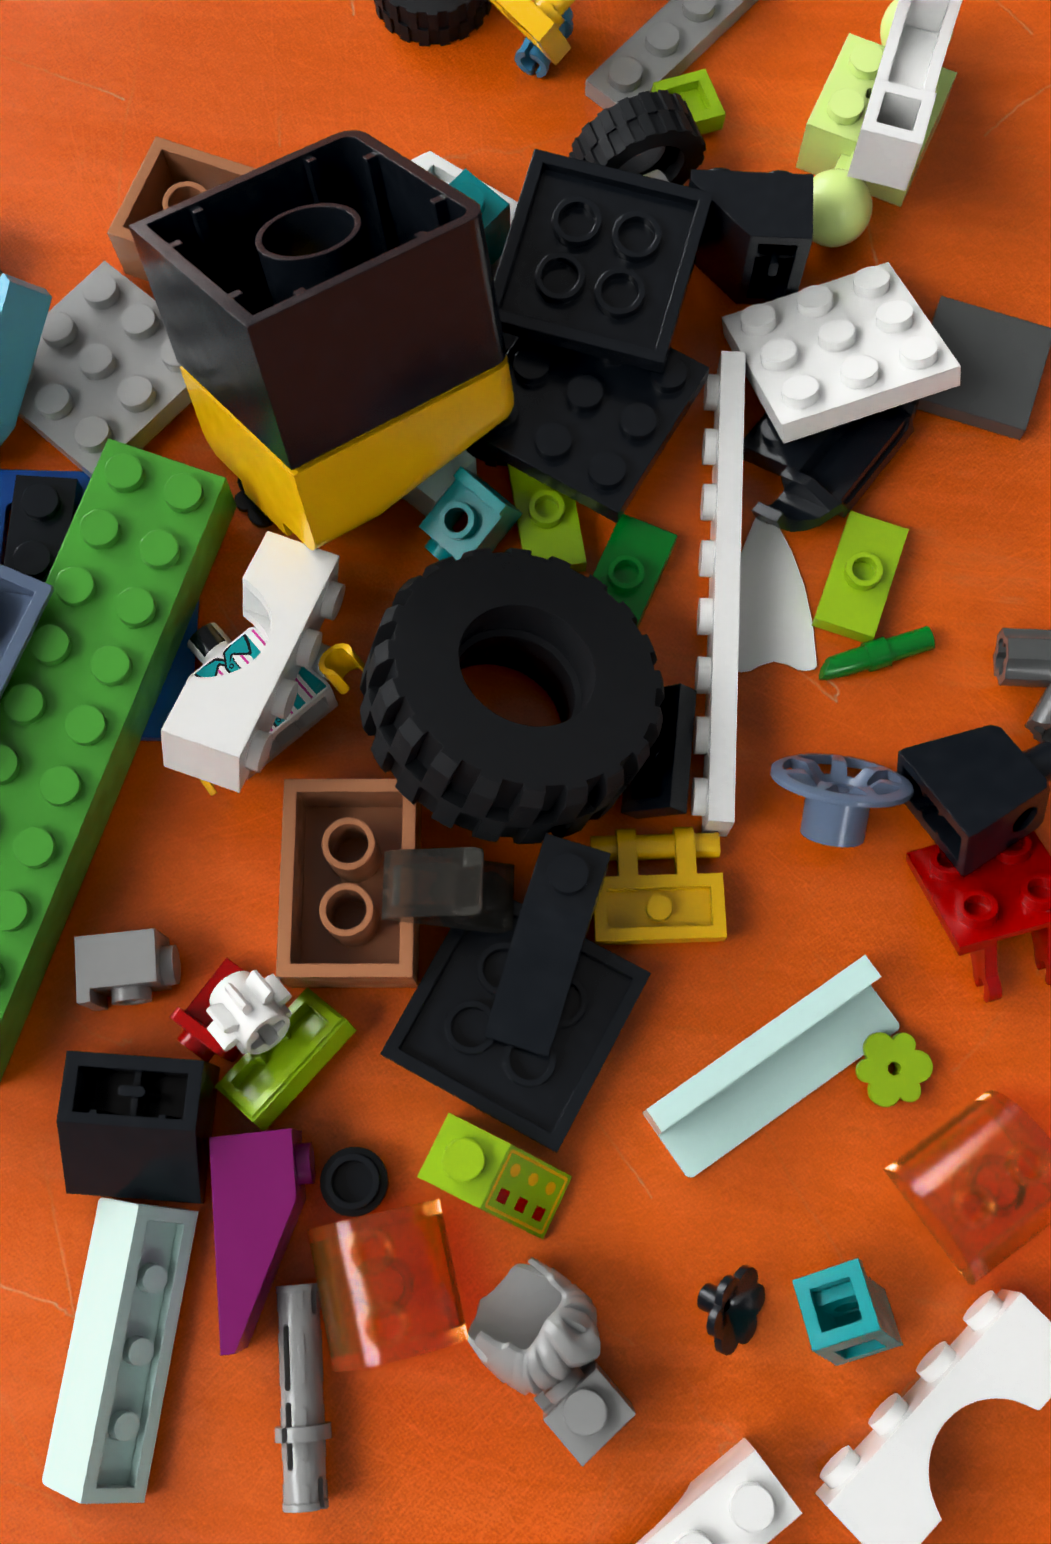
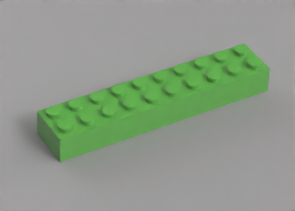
[0,438,237,1082]

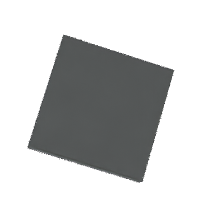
[917,296,1051,440]

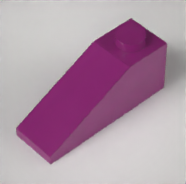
[209,1128,316,1356]

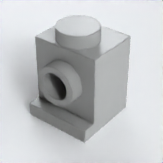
[74,928,181,1011]
[534,1360,636,1467]

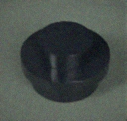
[320,1147,389,1217]

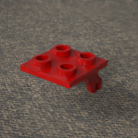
[906,831,1051,1003]

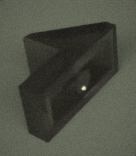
[382,847,514,934]

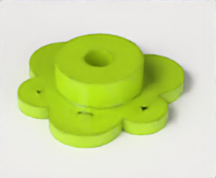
[855,1032,933,1107]

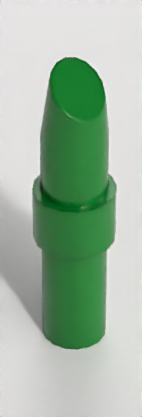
[819,626,935,680]

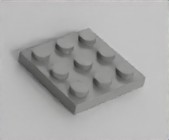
[18,261,192,478]

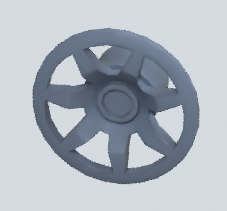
[770,753,914,847]

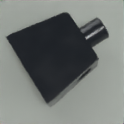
[897,725,1051,877]

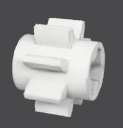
[206,970,292,1054]

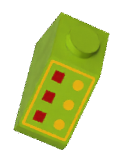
[417,1113,572,1239]

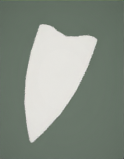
[738,518,817,673]

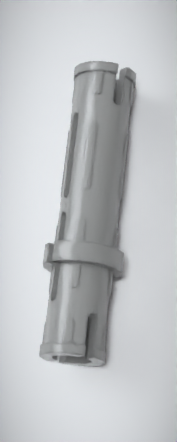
[275,1283,332,1513]

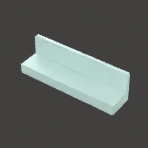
[642,955,900,1178]
[42,1197,199,1504]

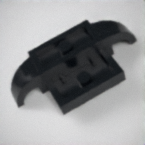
[743,399,919,532]

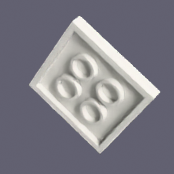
[722,262,961,444]

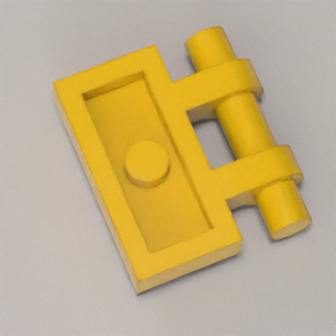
[590,827,727,945]

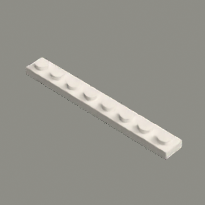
[691,351,746,837]

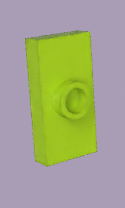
[508,464,587,572]
[811,510,909,642]
[215,987,357,1131]

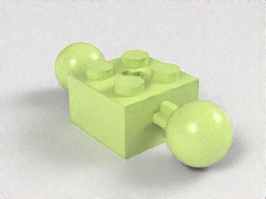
[796,0,957,247]

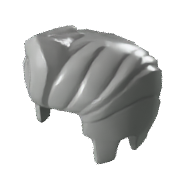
[468,1257,600,1396]

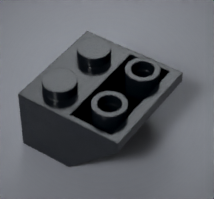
[689,168,814,305]
[57,1051,220,1204]

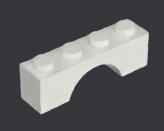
[847,0,963,191]
[160,531,346,793]
[815,1289,1051,1544]
[635,1437,802,1544]

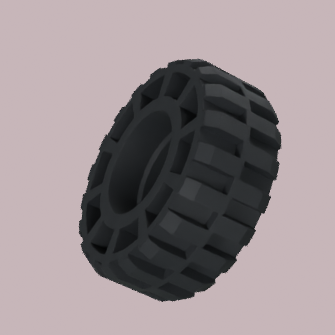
[360,548,665,844]

